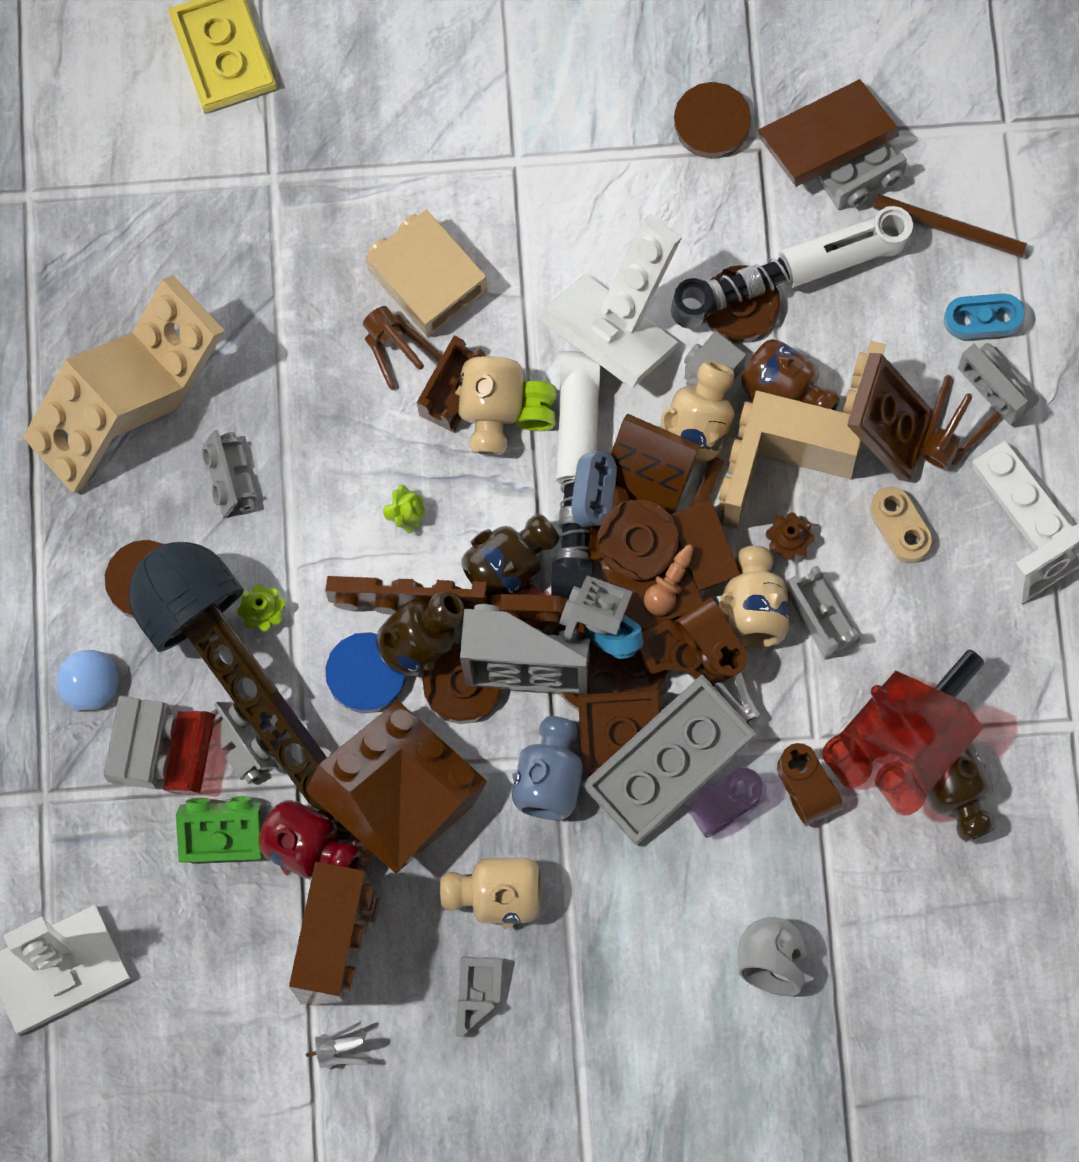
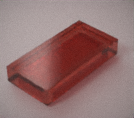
[163,711,216,794]

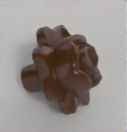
[765,512,815,561]

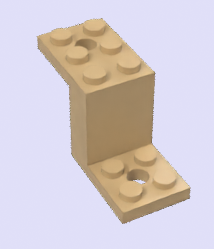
[23,275,225,493]
[717,340,886,529]

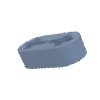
[572,451,617,527]

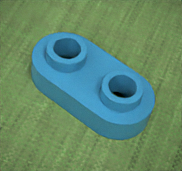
[944,293,1024,339]
[583,615,644,659]

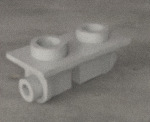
[202,430,257,518]
[204,701,278,784]

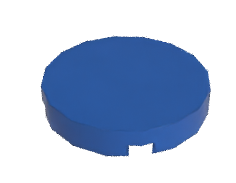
[325,632,406,714]

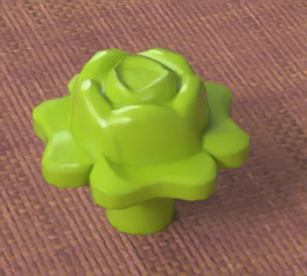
[383,484,426,534]
[237,584,286,632]

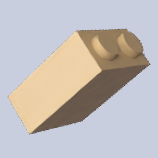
[366,209,488,338]

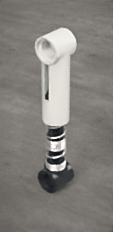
[670,206,913,329]
[551,351,601,600]

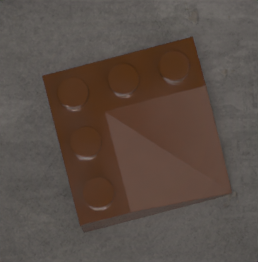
[306,700,487,874]
[289,862,379,1006]

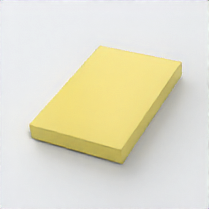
[168,0,277,114]

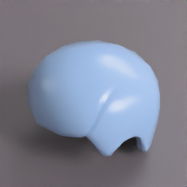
[55,650,120,712]

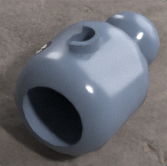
[512,716,583,820]

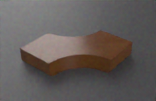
[637,618,733,687]

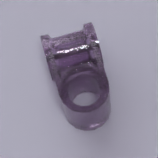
[683,768,763,839]

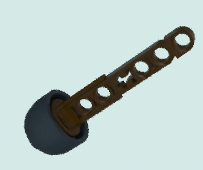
[129,542,354,839]

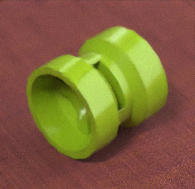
[516,381,556,431]

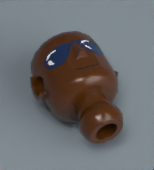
[741,339,841,410]

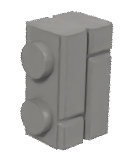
[104,696,176,789]

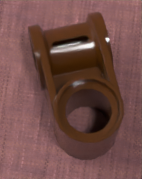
[675,598,747,677]
[777,743,843,826]

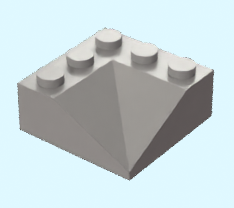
[460,604,591,694]

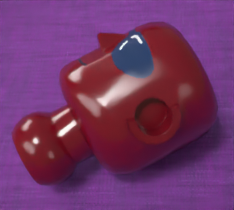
[258,800,362,880]

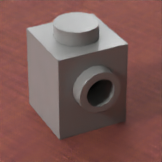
[684,331,746,386]

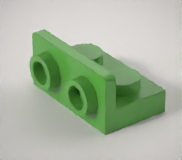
[176,796,262,863]

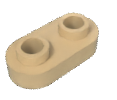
[870,487,932,563]

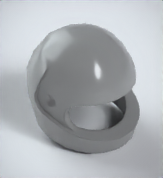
[738,917,807,996]

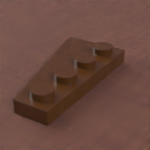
[325,576,488,622]

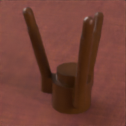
[363,306,442,390]
[920,375,1001,470]

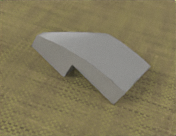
[456,956,503,1037]

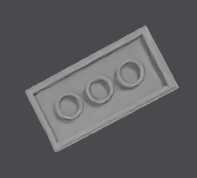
[581,674,757,846]

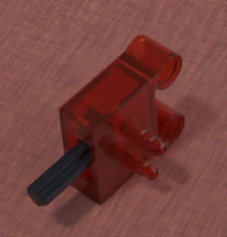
[822,649,984,816]

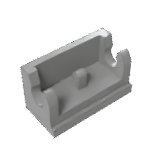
[787,566,861,659]

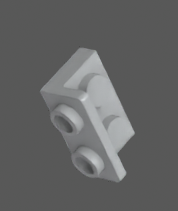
[816,142,907,210]
[958,343,1040,426]
[559,575,632,642]

